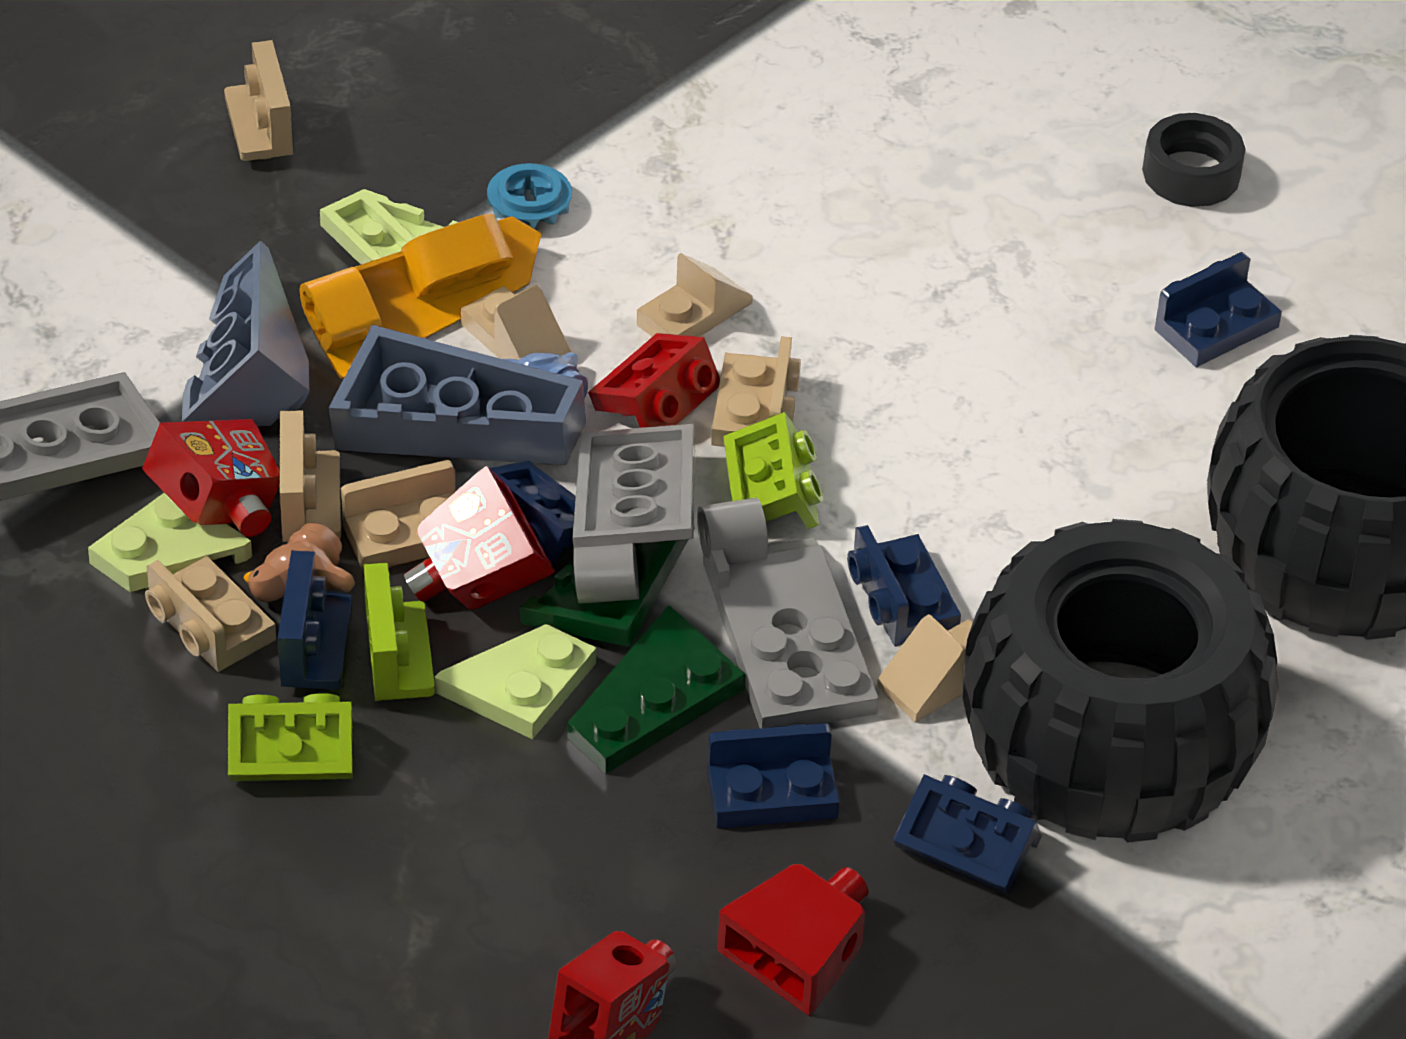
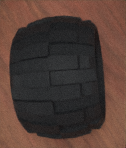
[1207,335,1406,640]
[962,519,1279,843]

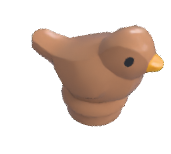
[244,523,355,602]

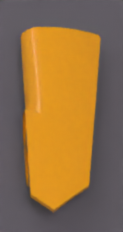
[299,213,542,379]

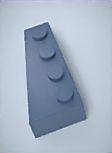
[329,325,586,465]

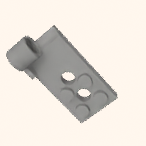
[0,372,160,501]
[573,424,695,604]
[697,497,879,728]

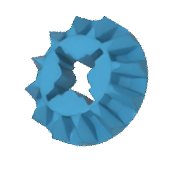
[487,163,572,229]

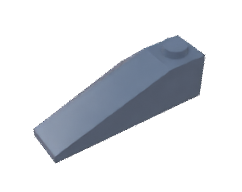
[182,241,309,426]

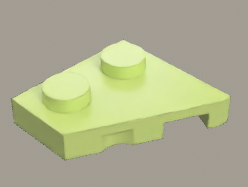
[320,189,458,264]
[88,493,252,592]
[435,624,596,739]

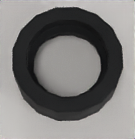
[1142,113,1246,207]

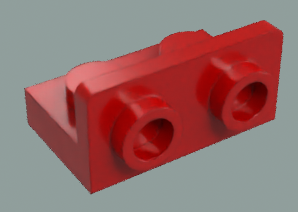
[588,333,720,428]

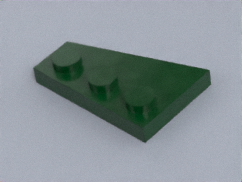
[519,527,695,647]
[567,605,745,774]

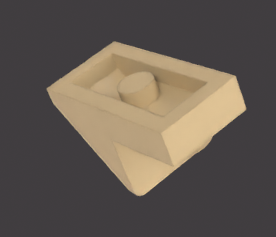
[637,253,753,337]
[461,285,571,360]
[877,614,973,722]

